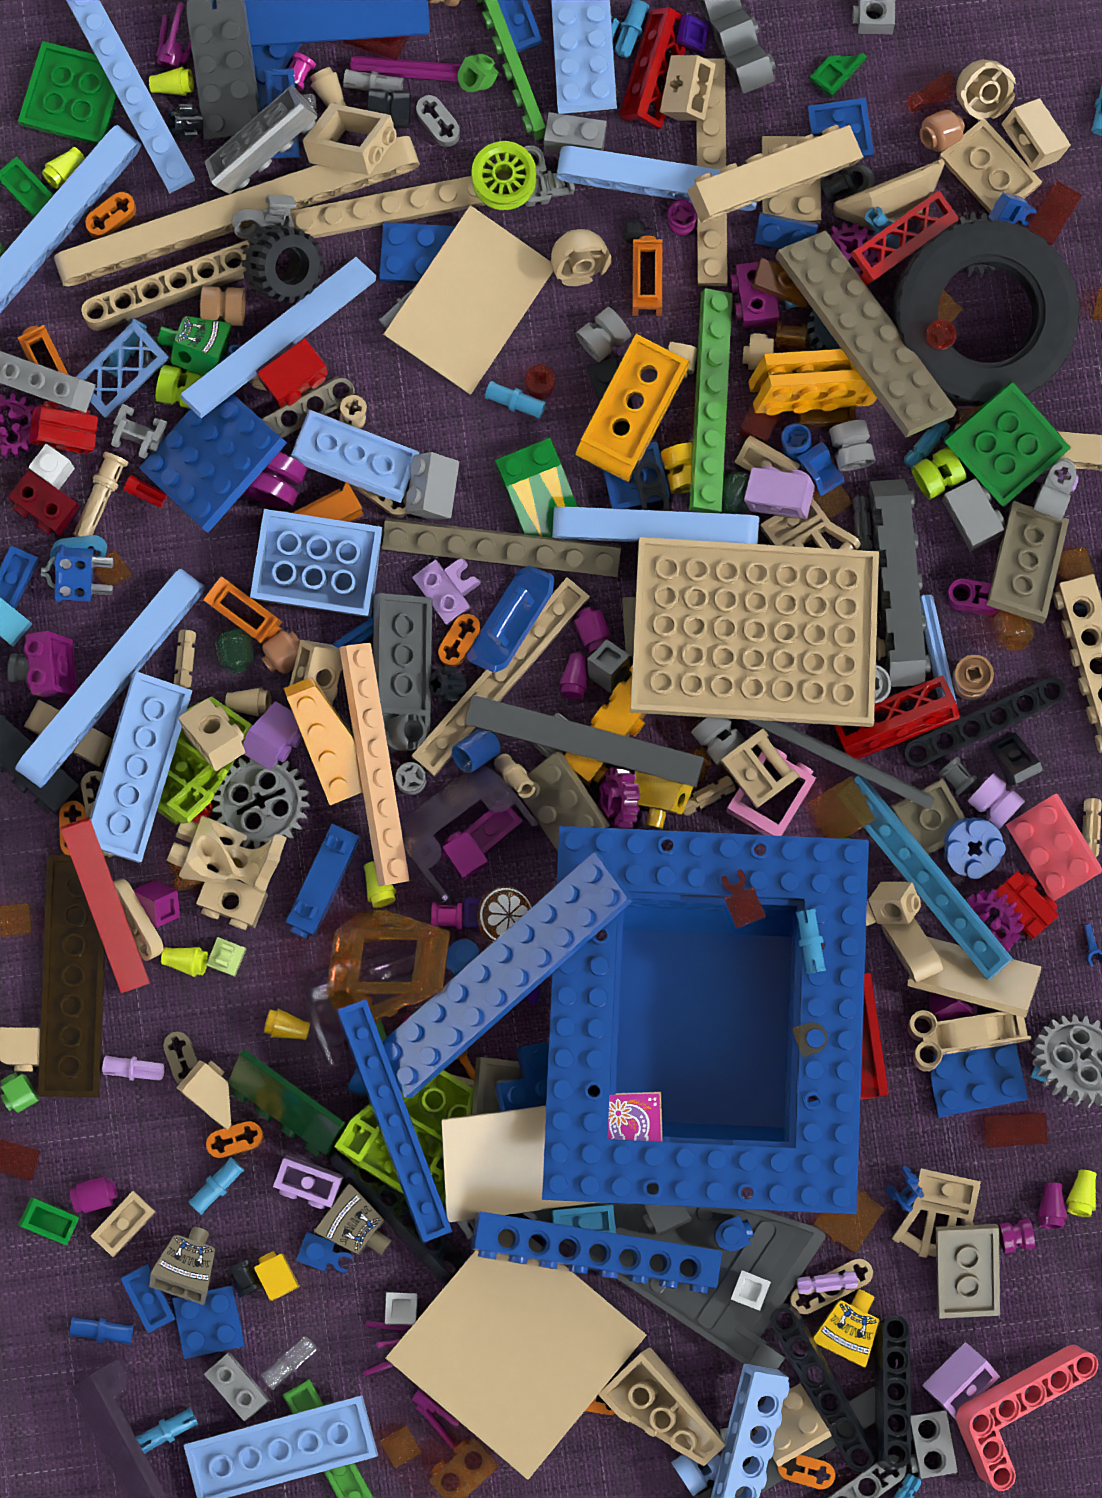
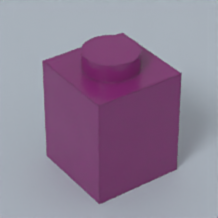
[443,831,489,881]

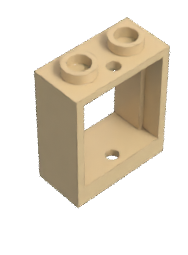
[302,103,397,175]

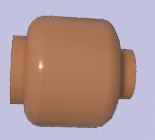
[920,109,965,153]
[261,630,300,674]

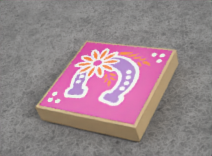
[598,1092,663,1142]

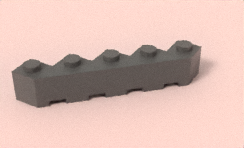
[697,0,776,94]
[869,479,930,687]

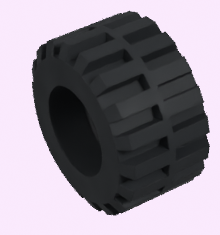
[242,224,323,302]

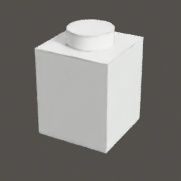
[29,444,75,490]

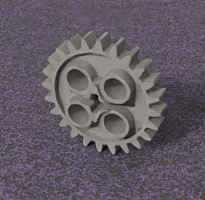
[212,757,310,849]
[1032,1014,1102,1108]

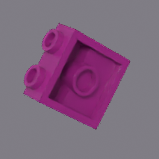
[24,631,78,700]

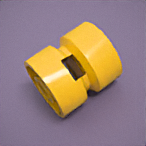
[660,442,693,494]

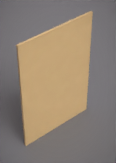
[383,205,554,395]
[441,1106,596,1222]

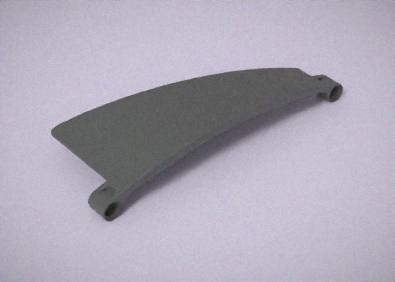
[440,1152,825,1370]

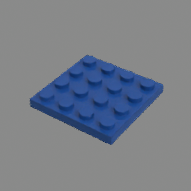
[139,394,287,533]

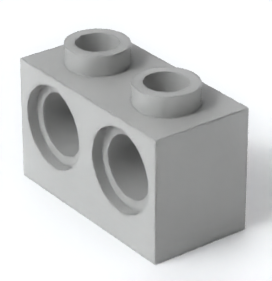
[853,0,895,35]
[204,1353,270,1421]
[909,1410,958,1479]

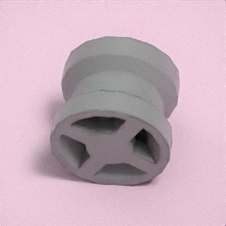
[395,762,426,795]

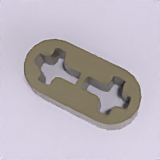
[163,1032,198,1084]

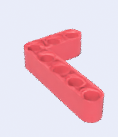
[956,1345,1098,1491]

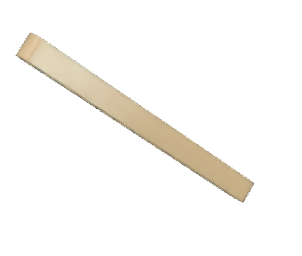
[54,136,420,286]

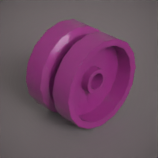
[243,452,307,509]

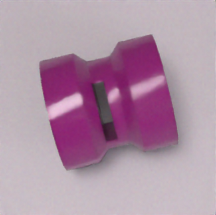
[667,199,697,236]
[998,1218,1035,1254]

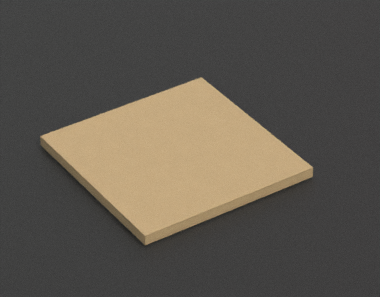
[385,1215,647,1480]

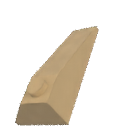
[598,1347,727,1466]

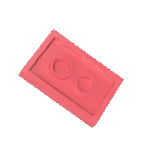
[1006,794,1102,901]

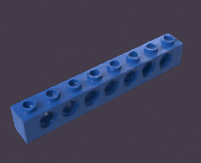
[471,1211,722,1294]

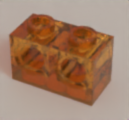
[429,1438,500,1498]

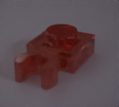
[906,71,956,113]
[721,869,765,929]

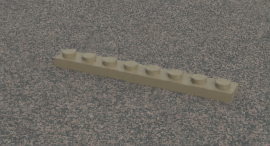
[382,518,621,577]

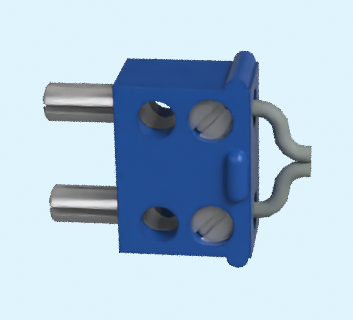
[41,544,114,602]

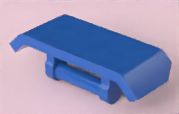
[466,565,554,672]

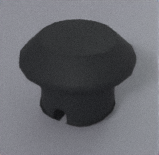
[622,219,647,244]

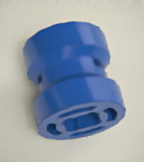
[781,424,812,464]

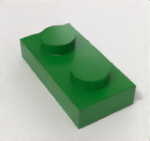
[0,156,54,218]

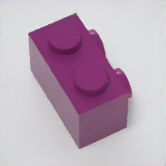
[730,260,779,329]

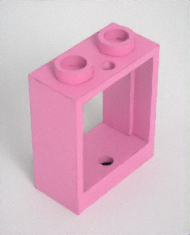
[726,748,816,836]

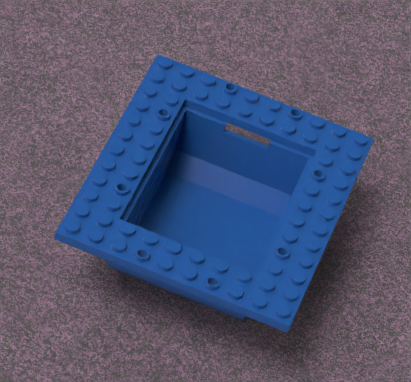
[542,826,869,1215]

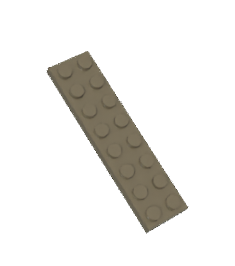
[775,231,956,437]

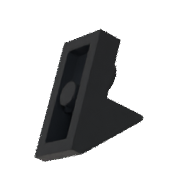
[989,732,1043,786]

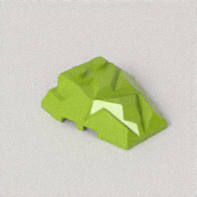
[157,696,252,825]
[334,1070,474,1205]

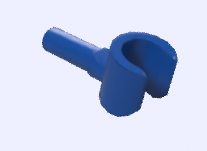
[1084,924,1102,967]

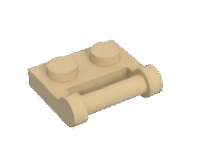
[720,728,800,809]

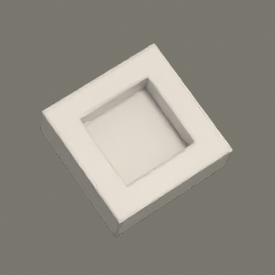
[731,1271,771,1311]
[385,1292,418,1326]

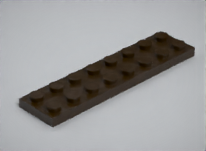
[38,855,109,1098]

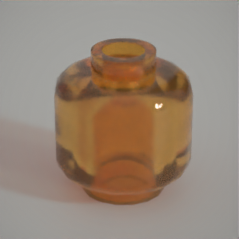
[993,610,1035,651]

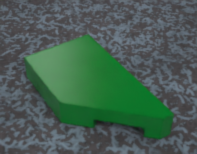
[810,53,867,98]

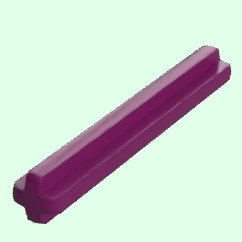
[350,56,462,82]

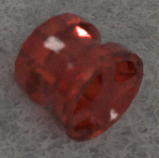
[925,319,957,351]
[525,364,555,399]

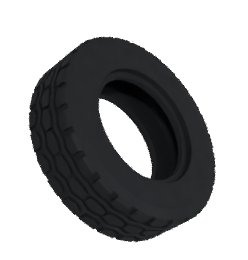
[891,219,1080,406]

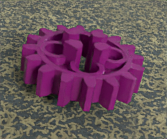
[0,393,36,459]
[967,889,1024,951]

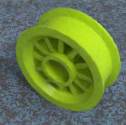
[472,141,536,210]

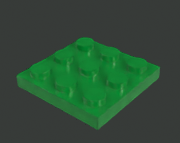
[18,41,118,145]
[944,381,1071,507]

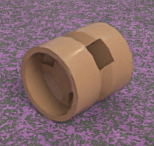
[200,286,246,326]
[951,655,994,700]

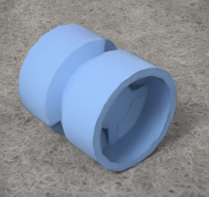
[671,1454,720,1496]

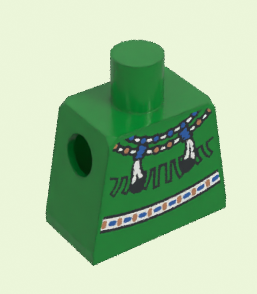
[158,316,231,376]

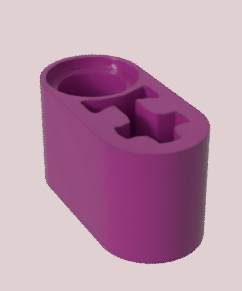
[946,579,999,616]

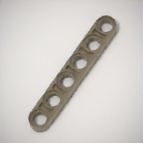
[260,377,355,438]

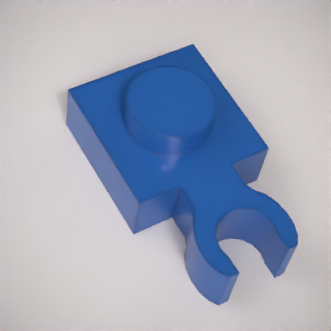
[988,192,1037,226]
[296,1232,353,1273]

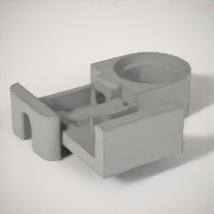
[517,146,575,207]
[232,194,296,240]

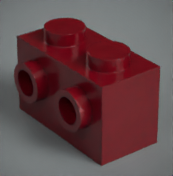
[8,469,80,537]

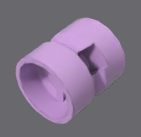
[968,773,1025,830]

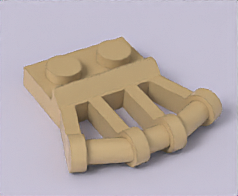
[760,497,861,550]
[892,1168,981,1258]

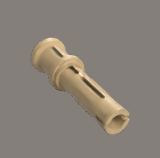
[73,452,128,537]

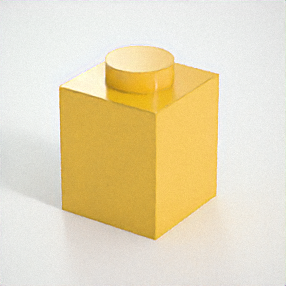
[254,1251,300,1301]

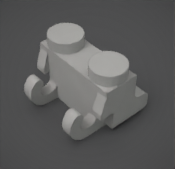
[111,404,167,459]

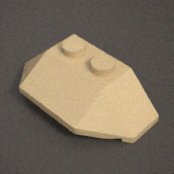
[833,159,945,231]

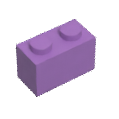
[243,701,303,770]

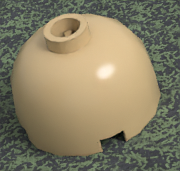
[956,59,1016,120]
[551,229,611,286]

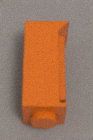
[632,235,663,316]
[17,325,68,402]
[294,482,364,522]
[204,576,283,644]

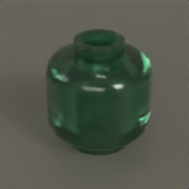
[720,471,749,514]
[213,628,256,674]

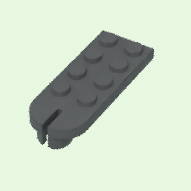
[186,0,261,140]
[373,593,432,751]

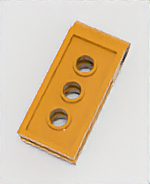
[575,334,690,482]
[748,349,877,415]

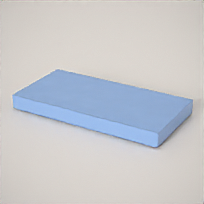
[291,409,419,503]

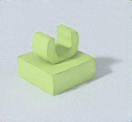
[206,937,246,977]

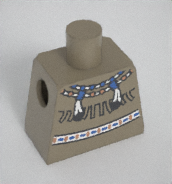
[314,1184,391,1255]
[149,1227,215,1305]

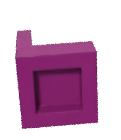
[133,880,180,928]
[929,992,977,1022]

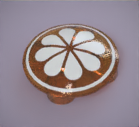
[477,886,533,942]

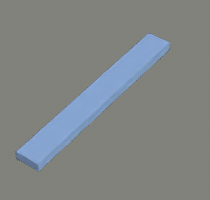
[181,257,376,418]

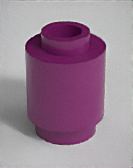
[574,607,612,653]
[70,1176,118,1213]

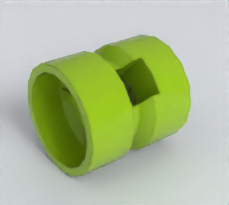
[155,364,203,409]
[911,446,967,500]

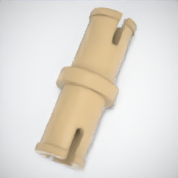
[494,754,536,798]

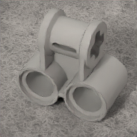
[1033,458,1076,520]

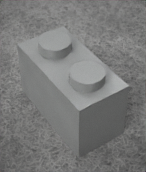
[544,112,607,154]
[405,452,459,521]
[942,478,1005,552]

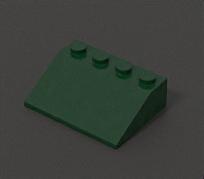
[228,1049,346,1157]

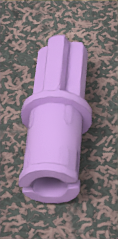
[102,1055,164,1081]

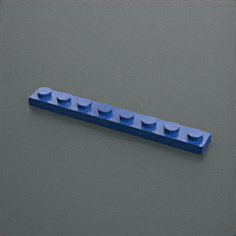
[336,999,452,1243]

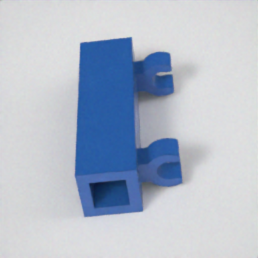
[286,824,361,939]

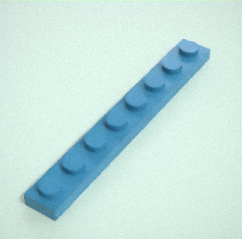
[838,775,1013,980]

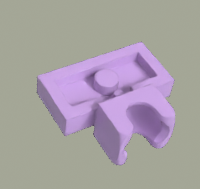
[412,558,481,625]

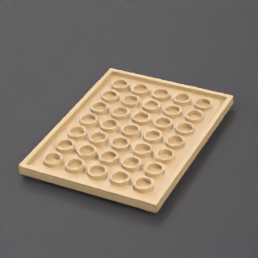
[630,537,879,727]

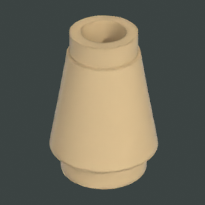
[310,67,346,108]
[225,687,271,717]

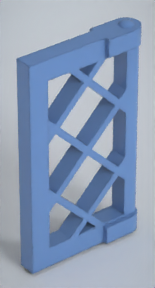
[76,320,170,418]

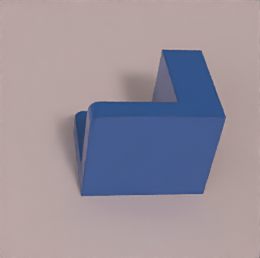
[797,442,845,497]

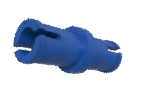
[69,1317,134,1345]

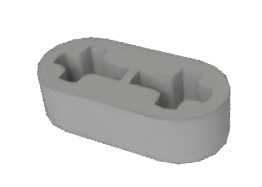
[416,95,460,147]

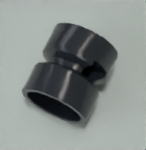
[368,88,411,129]

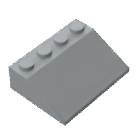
[204,85,318,194]

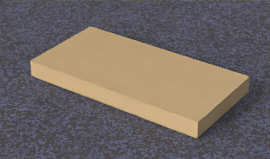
[908,936,1041,1017]

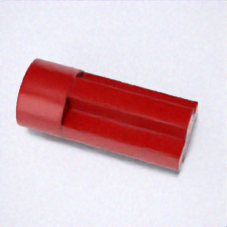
[123,475,168,508]

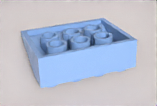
[250,509,382,618]

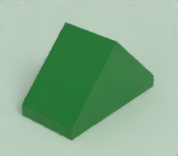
[18,1197,79,1246]

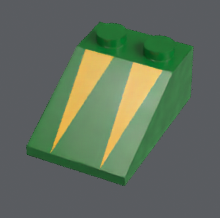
[495,438,577,538]

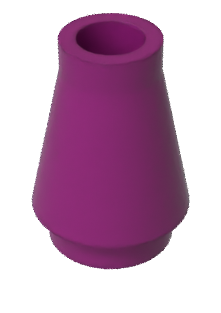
[558,653,588,700]
[1037,1183,1068,1229]

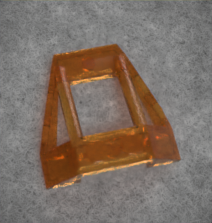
[326,910,450,1027]

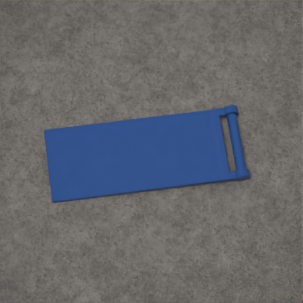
[212,0,430,46]

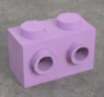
[744,466,815,519]
[273,1155,344,1209]
[922,1342,1000,1420]

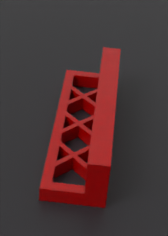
[618,7,686,129]
[850,190,959,285]
[834,675,960,759]
[860,973,889,1100]

